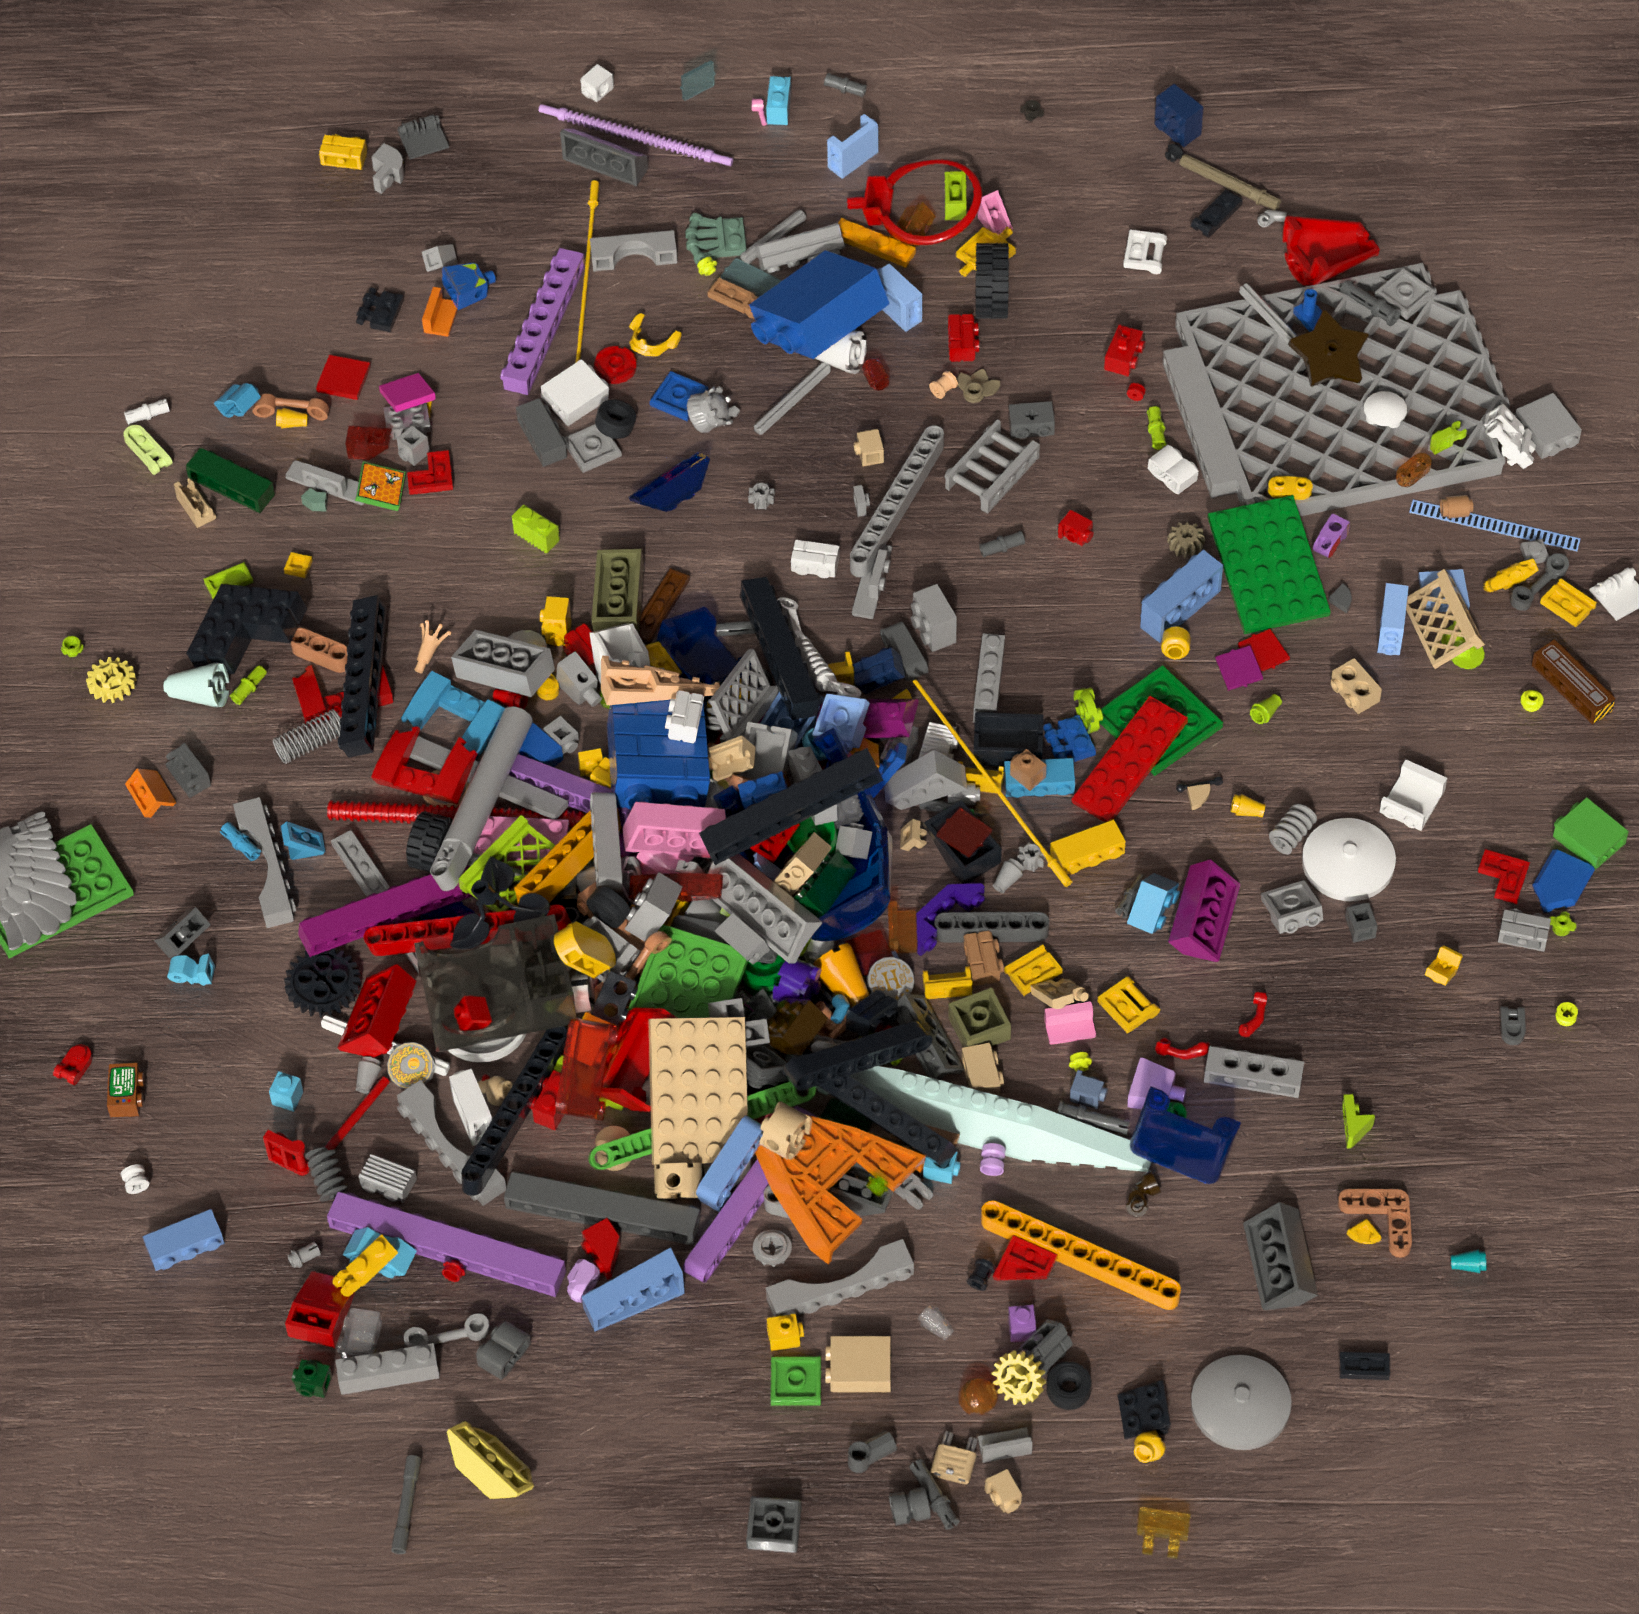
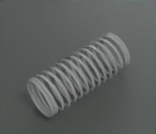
[273,709,340,764]

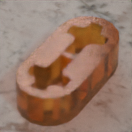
[1396,453,1432,487]

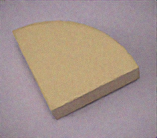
[1187,784,1210,810]

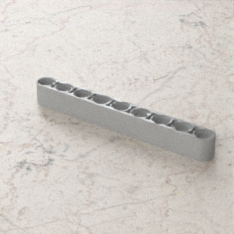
[850,425,944,577]

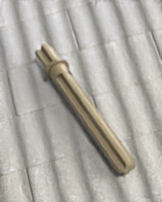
[1180,154,1281,211]

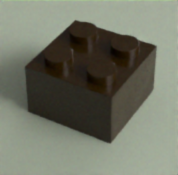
[767,998,828,1055]

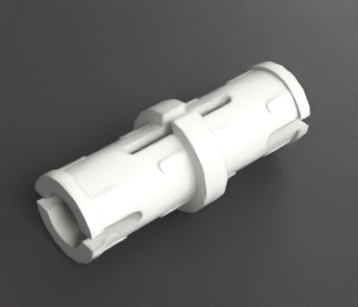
[124,399,170,425]

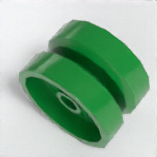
[788,817,839,856]
[742,955,785,996]

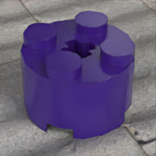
[773,959,822,1002]

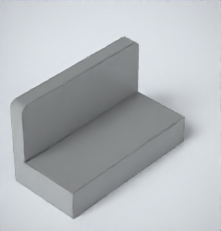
[978,1427,1032,1463]

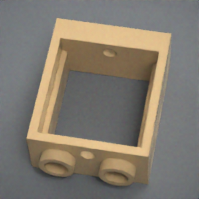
[773,832,832,897]

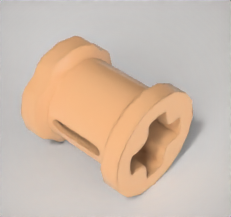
[929,371,958,399]

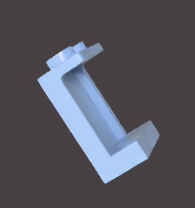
[827,114,878,179]

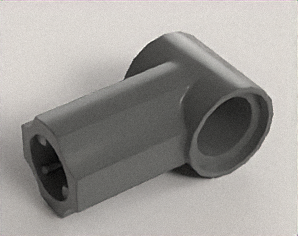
[847,1430,897,1473]

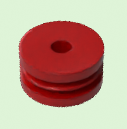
[1127,383,1146,401]

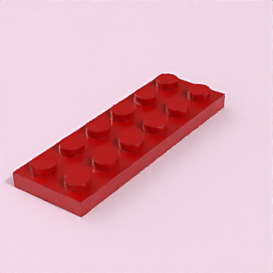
[1071,696,1188,823]

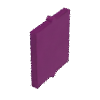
[1215,646,1263,691]

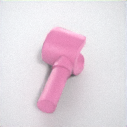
[752,99,767,126]

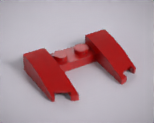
[292,665,393,725]
[371,726,478,805]

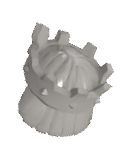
[687,386,740,433]

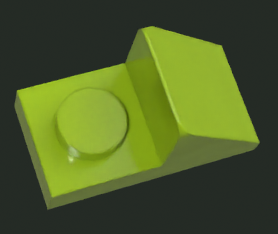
[1342,1094,1375,1148]

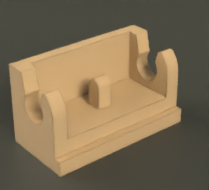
[174,478,217,528]
[707,736,756,781]

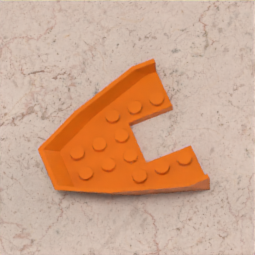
[755,1114,926,1264]

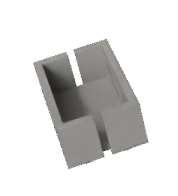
[737,722,798,792]

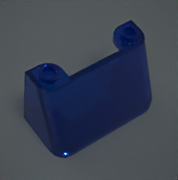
[656,606,751,703]
[1129,1086,1241,1184]

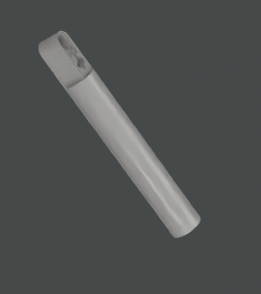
[430,707,533,891]

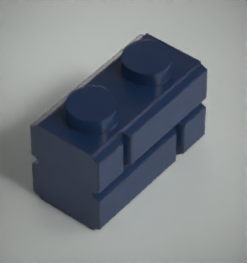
[853,647,905,695]

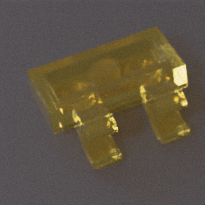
[1137,1507,1190,1559]

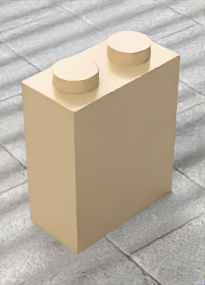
[826,1336,890,1392]

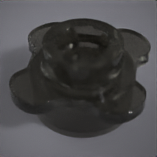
[1020,100,1044,121]

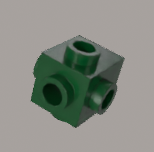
[292,1359,332,1398]

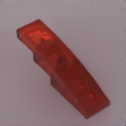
[628,873,723,902]

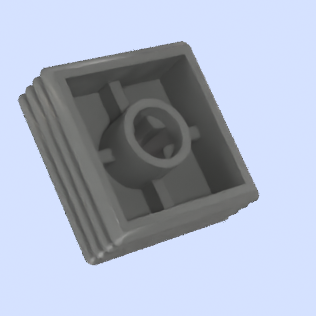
[746,1044,789,1088]
[746,1496,801,1553]

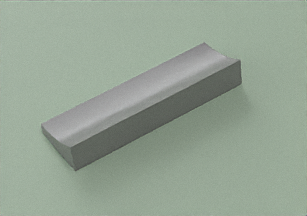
[701,854,823,963]

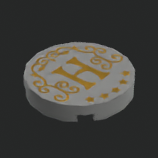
[867,957,914,1001]

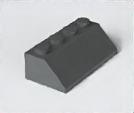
[560,129,648,186]
[1243,1202,1318,1311]

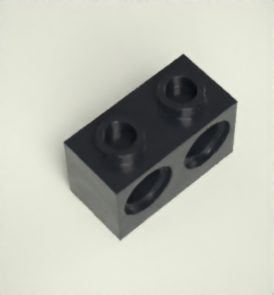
[591,969,638,1026]

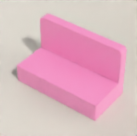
[1044,1002,1096,1045]

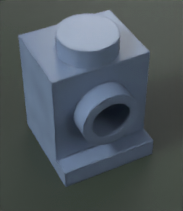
[1070,1070,1108,1109]

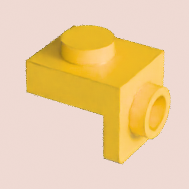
[1425,945,1463,986]

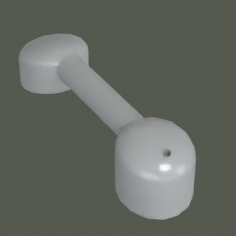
[404,1313,489,1348]

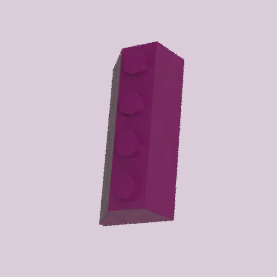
[816,699,919,738]
[1168,859,1241,962]

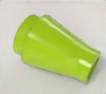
[1250,694,1282,724]

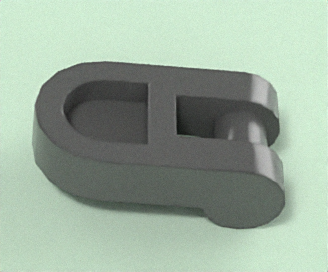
[1499,1006,1526,1045]

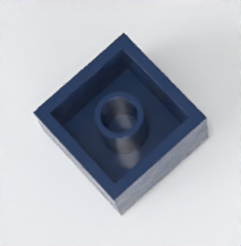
[1154,84,1203,148]

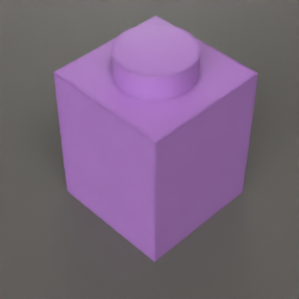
[1008,1305,1036,1342]

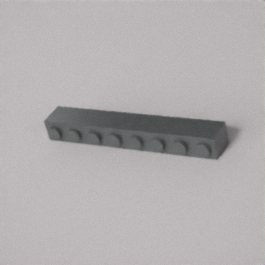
[504,1172,700,1246]

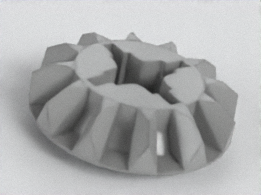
[753,1230,792,1267]

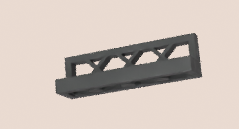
[897,994,964,1080]

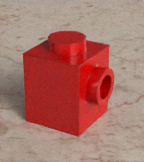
[454,995,492,1034]

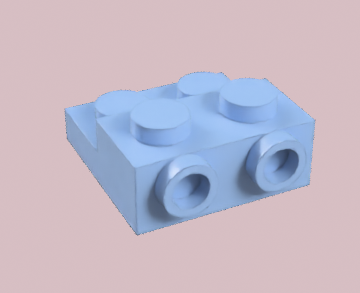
[812,694,870,751]

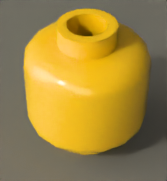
[1161,626,1191,660]

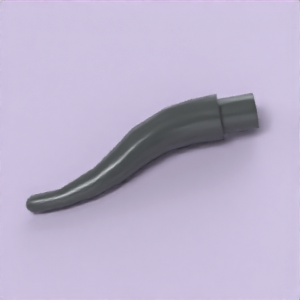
[919,800,983,817]

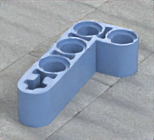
[696,1115,764,1212]

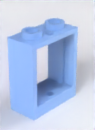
[877,264,922,332]
[1377,583,1409,655]

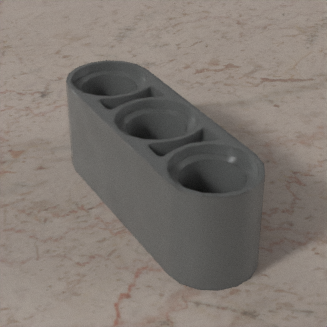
[880,621,928,681]

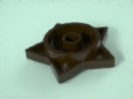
[1288,310,1369,387]

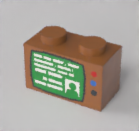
[107,1063,144,1117]

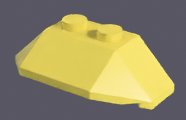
[447,1421,534,1499]

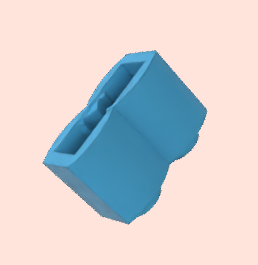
[214,383,261,418]

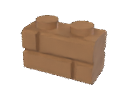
[963,931,1004,986]

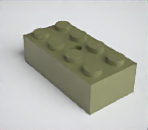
[592,549,644,634]

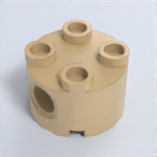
[759,1101,812,1160]
[654,1163,702,1199]

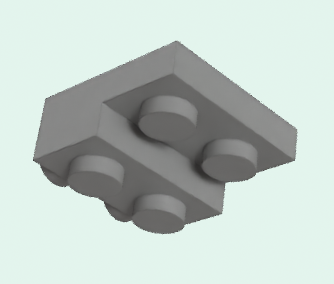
[1261,880,1323,934]

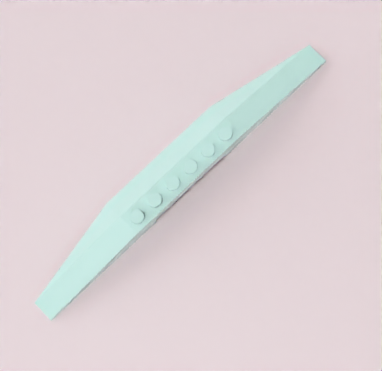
[785,1054,1155,1172]

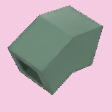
[301,488,328,511]

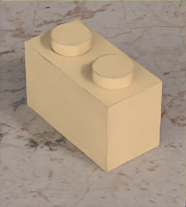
[962,1043,1004,1096]

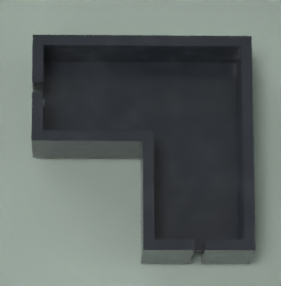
[186,584,307,674]

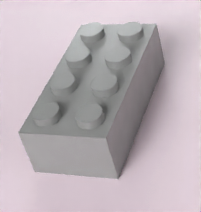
[451,630,555,697]

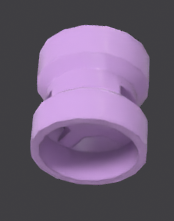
[980,1143,1006,1176]

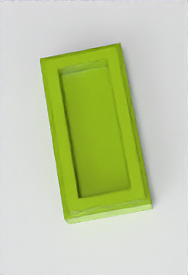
[203,562,254,599]

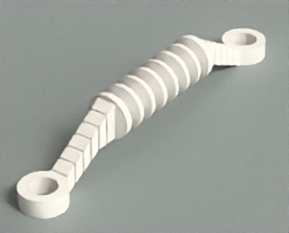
[777,597,861,698]

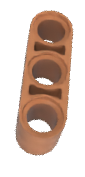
[291,628,348,673]

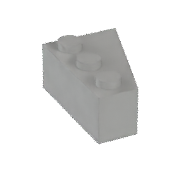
[884,750,967,810]

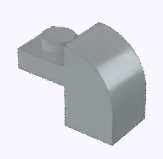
[372,143,405,194]

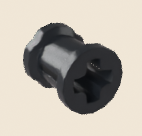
[966,1258,996,1291]

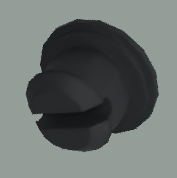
[1165,144,1184,162]

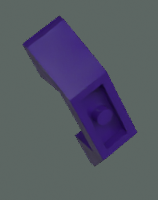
[916,883,985,956]

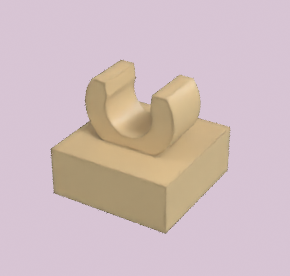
[900,819,927,851]

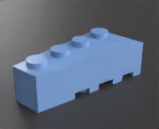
[582,1248,685,1331]

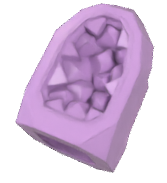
[567,1259,600,1303]

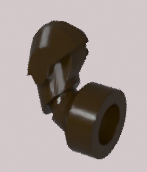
[1126,1170,1162,1217]

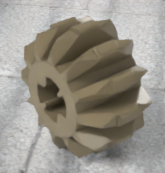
[1167,521,1205,559]

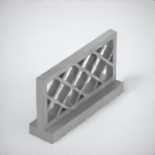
[709,649,779,743]

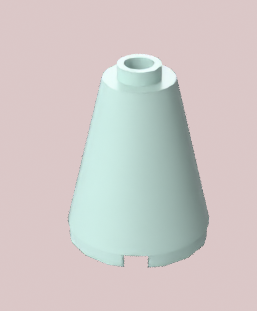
[164,663,229,708]

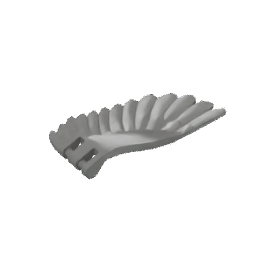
[0,812,77,950]

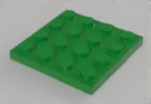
[1099,665,1223,776]

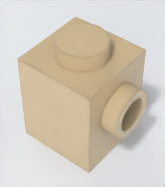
[854,429,884,467]

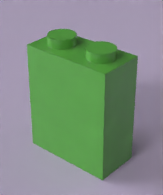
[1553,798,1629,870]

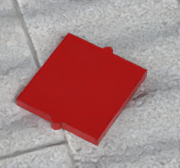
[1238,629,1290,672]

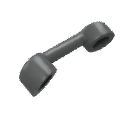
[1510,553,1569,611]

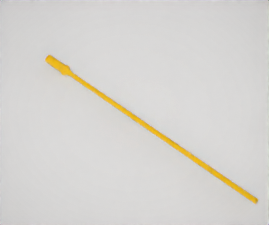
[576,181,599,362]
[913,679,1072,887]

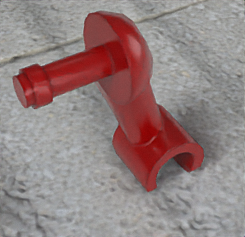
[1239,992,1267,1037]
[1155,1038,1210,1060]

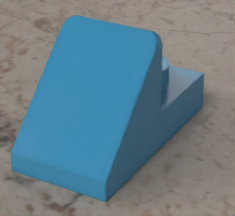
[281,821,325,860]

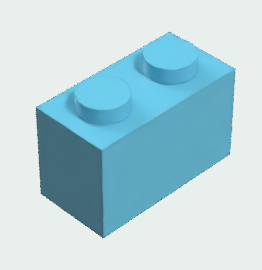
[766,76,791,125]

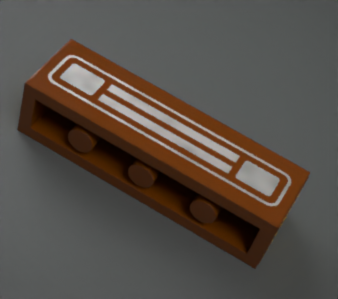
[1532,639,1616,725]

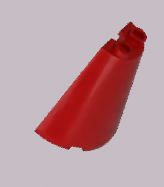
[1283,216,1380,286]

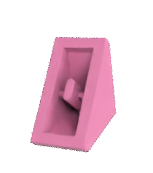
[978,190,1013,234]

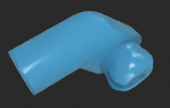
[831,994,850,1024]

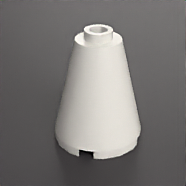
[815,331,866,374]

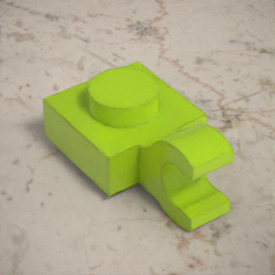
[1430,421,1467,455]

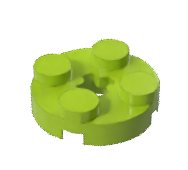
[1074,687,1103,734]

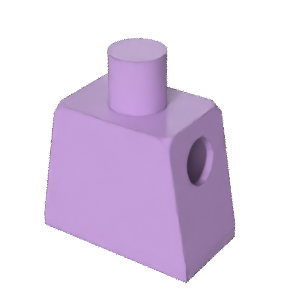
[1127,1057,1187,1111]

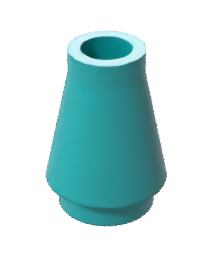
[1451,1249,1487,1273]

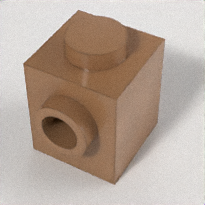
[1010,749,1046,791]

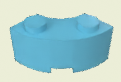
[343,1227,417,1278]

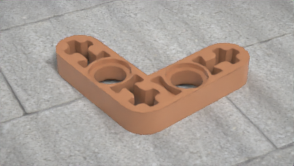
[1338,1189,1412,1258]

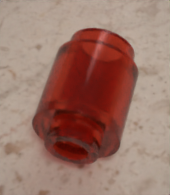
[862,358,889,391]

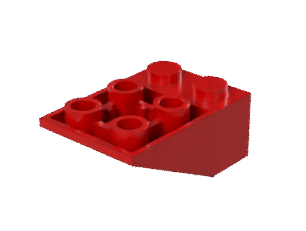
[285,1271,355,1348]

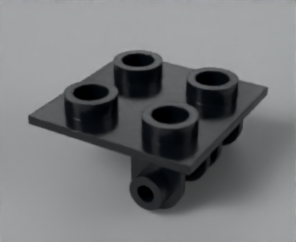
[1117,1380,1171,1440]

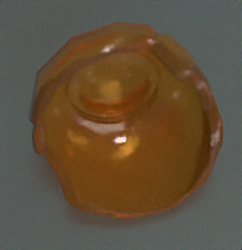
[958,1377,999,1415]

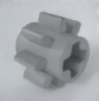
[748,482,775,510]
[1017,842,1046,872]

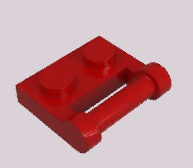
[263,1130,310,1176]

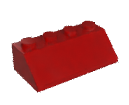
[337,964,417,1058]

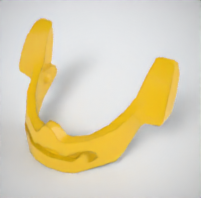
[629,313,682,356]

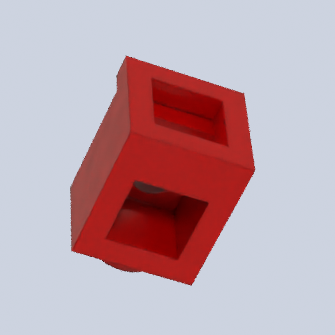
[1058,510,1094,546]

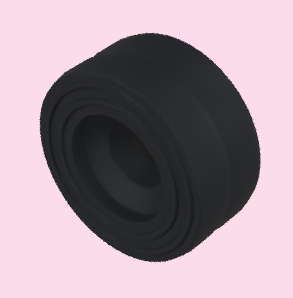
[595,399,636,439]
[586,886,631,928]
[1046,1362,1092,1410]

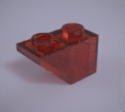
[345,426,392,460]

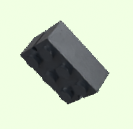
[973,712,1044,766]

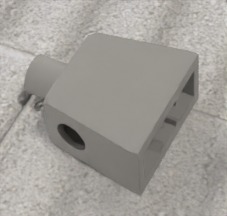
[556,652,602,707]

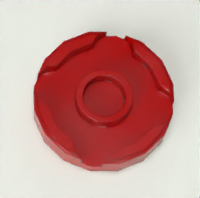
[594,346,637,384]

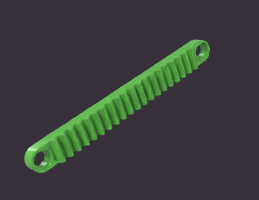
[588,1082,816,1170]

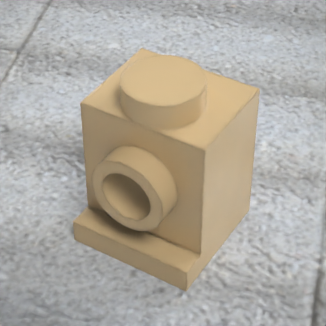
[985,1469,1022,1513]

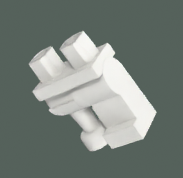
[1484,404,1536,469]

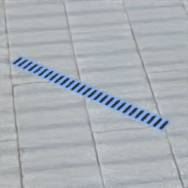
[1409,500,1580,551]

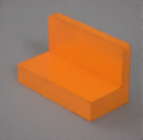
[422,287,457,336]
[125,768,176,818]

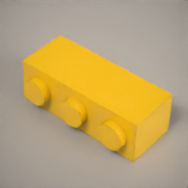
[1050,820,1126,875]

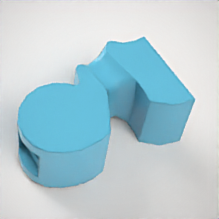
[167,954,215,986]

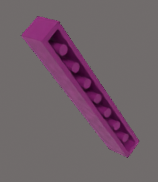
[298,865,473,957]

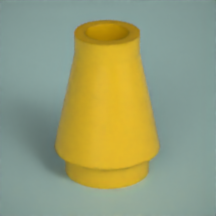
[276,407,307,429]
[1230,794,1266,818]

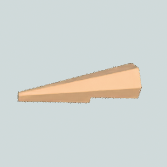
[601,655,720,705]

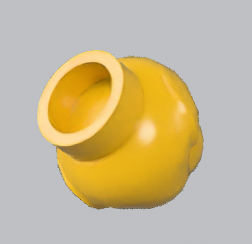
[1134,1430,1166,1463]

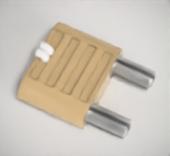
[930,1431,977,1484]

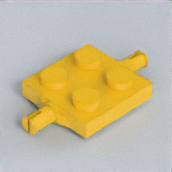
[956,227,1016,277]

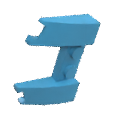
[401,671,506,759]

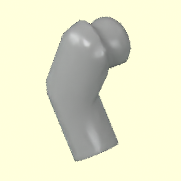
[1257,210,1287,227]

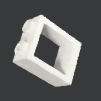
[449,1069,492,1146]

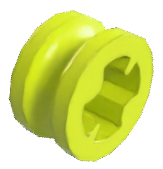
[1555,1002,1578,1026]

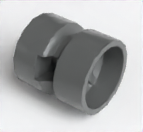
[889,1487,931,1526]

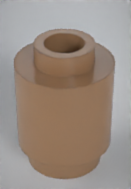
[1440,495,1473,519]

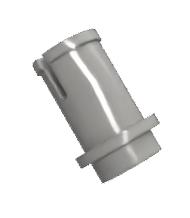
[288,1241,321,1268]

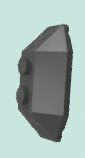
[828,1163,894,1216]

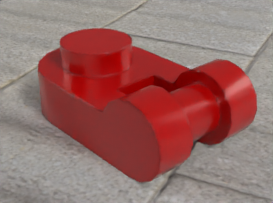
[53,1044,92,1085]

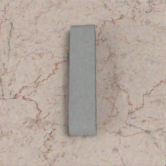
[590,793,622,891]

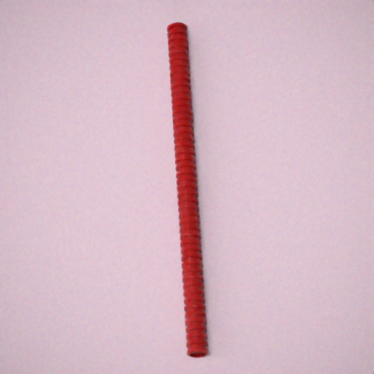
[327,800,623,833]

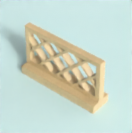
[1406,569,1485,669]

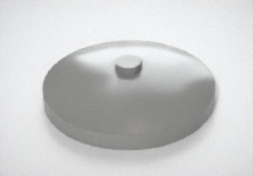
[1191,1355,1291,1450]

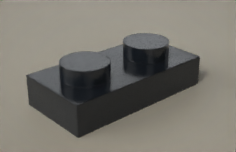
[1339,1352,1390,1380]

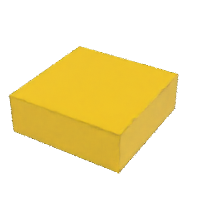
[284,552,313,578]

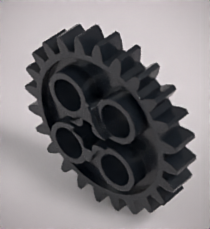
[284,948,361,1018]

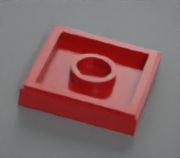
[316,355,371,400]

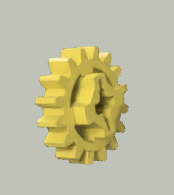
[86,657,136,703]
[992,1350,1046,1405]

